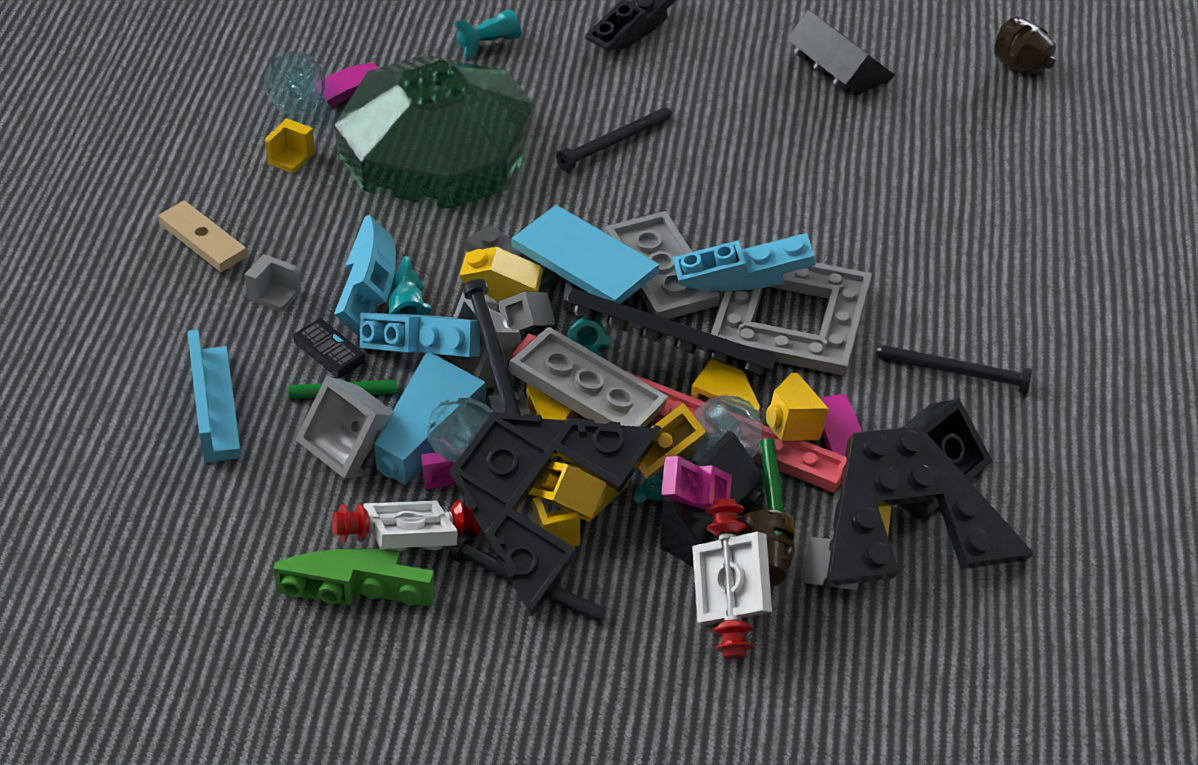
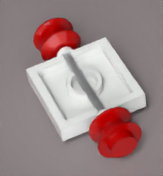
[693,498,772,659]
[332,500,481,552]

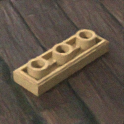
[158,200,247,272]

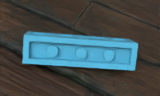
[188,329,241,463]

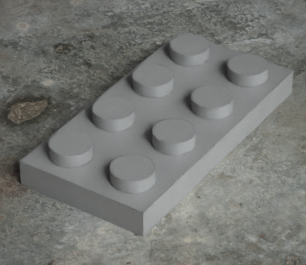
[605,211,720,319]
[508,327,669,427]

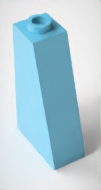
[374,352,486,485]

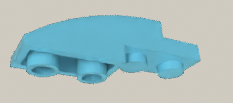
[334,215,396,335]
[672,233,816,291]
[360,313,480,357]

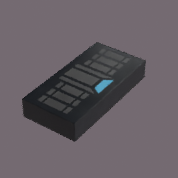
[293,318,366,379]

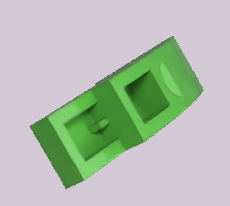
[273,548,435,607]

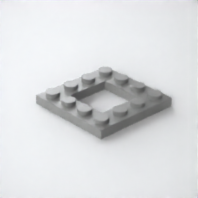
[711,248,872,376]

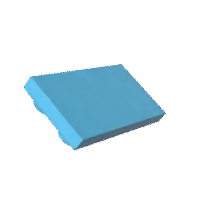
[512,205,659,304]

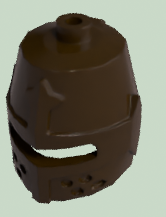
[994,16,1057,75]
[736,510,795,588]

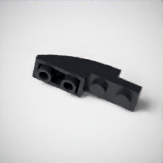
[585,0,677,52]

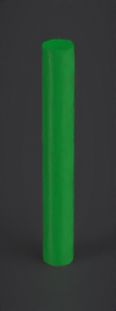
[289,380,397,399]
[760,438,784,535]

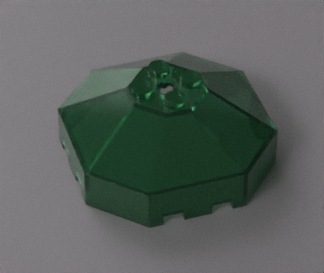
[335,54,535,209]

